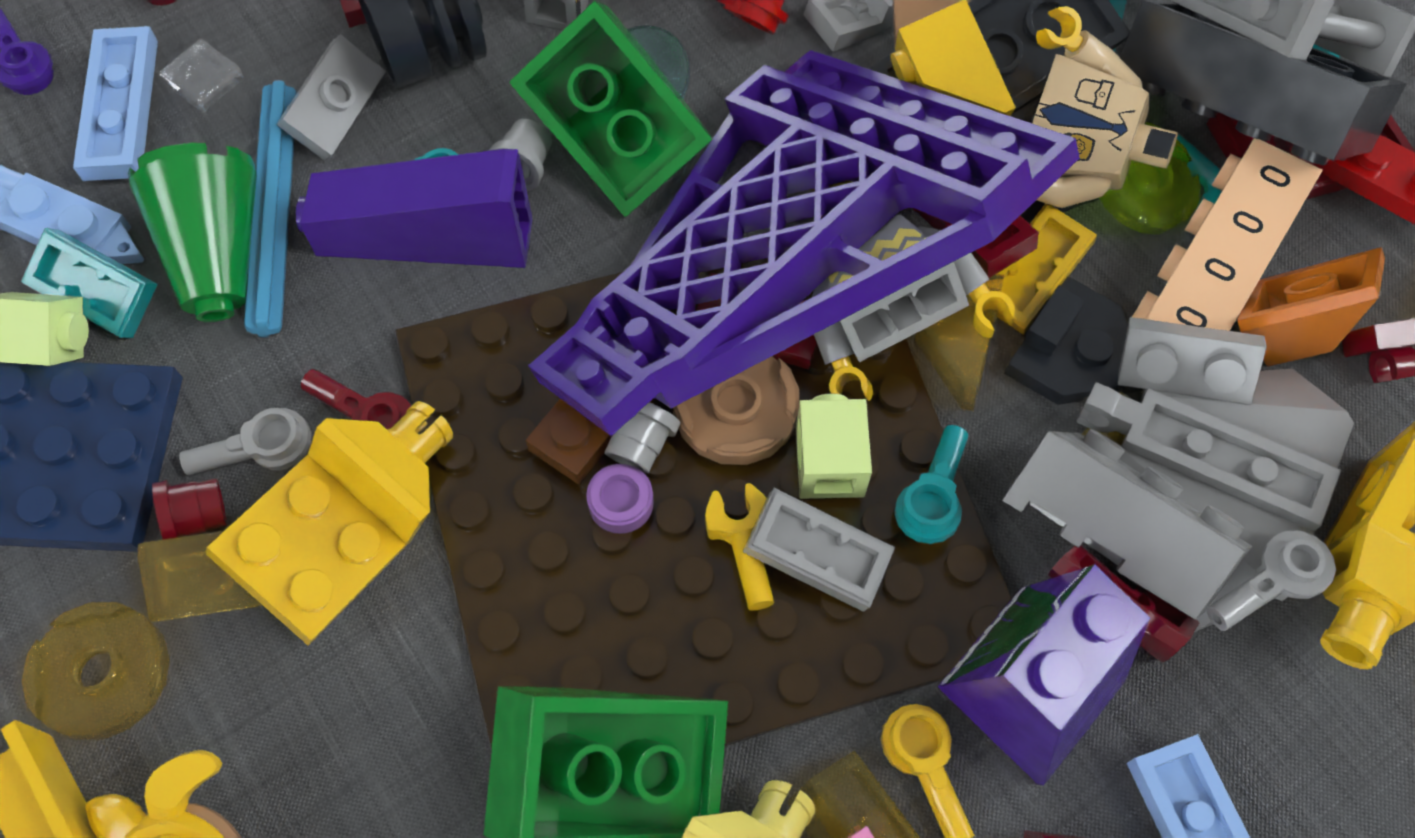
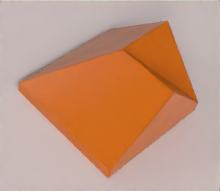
[1237,247,1385,367]

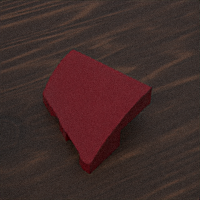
[1048,545,1200,663]

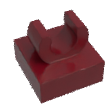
[1342,318,1415,383]

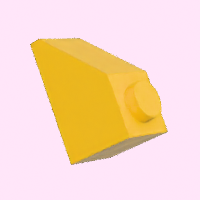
[890,0,1016,116]

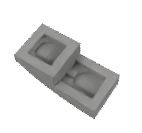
[804,0,893,52]

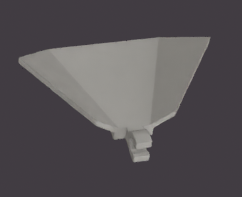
[1077,368,1354,632]

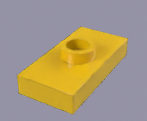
[985,203,1097,335]

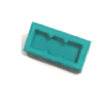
[21,228,158,338]

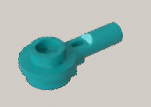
[894,425,968,544]

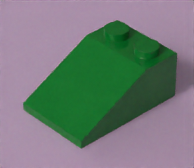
[509,0,713,217]
[483,686,728,838]

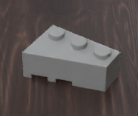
[1002,429,1253,620]

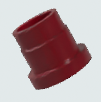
[152,478,227,547]

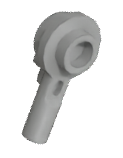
[180,408,311,476]
[1206,530,1336,631]

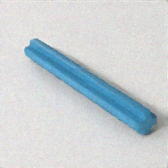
[244,80,297,338]

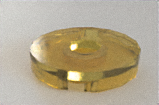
[21,602,170,740]

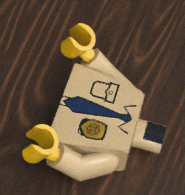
[1032,6,1178,208]

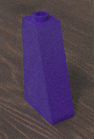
[296,149,533,268]

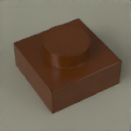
[525,399,612,485]

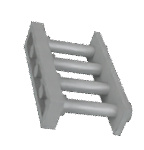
[1171,0,1415,77]

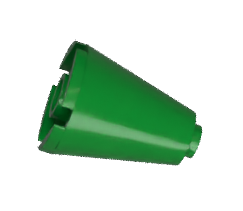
[128,142,257,322]

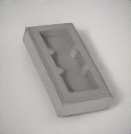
[276,34,386,160]
[743,488,895,612]

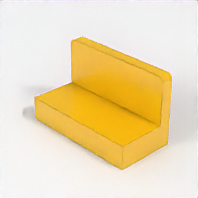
[0,719,98,838]

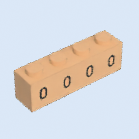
[1132,138,1323,331]

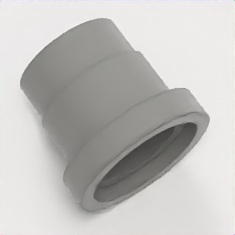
[489,119,552,192]
[604,402,681,473]

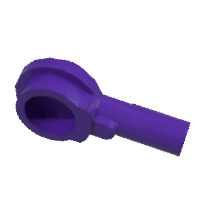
[0,7,54,95]

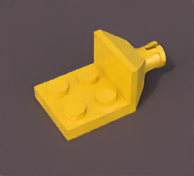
[206,401,453,646]
[1320,422,1415,670]

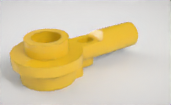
[881,704,975,838]

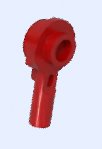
[715,0,789,35]

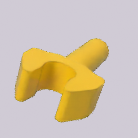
[705,483,774,610]

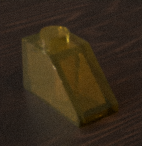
[915,273,1005,411]

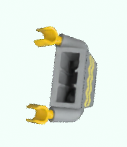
[812,215,1014,401]

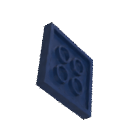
[0,362,183,552]

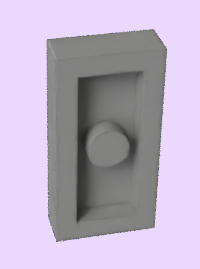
[1118,317,1267,405]

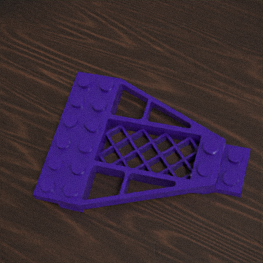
[528,50,1080,436]

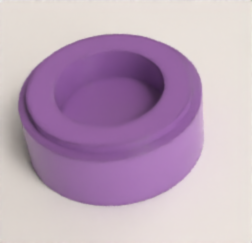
[587,464,653,533]

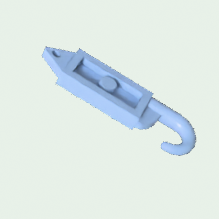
[0,165,144,264]

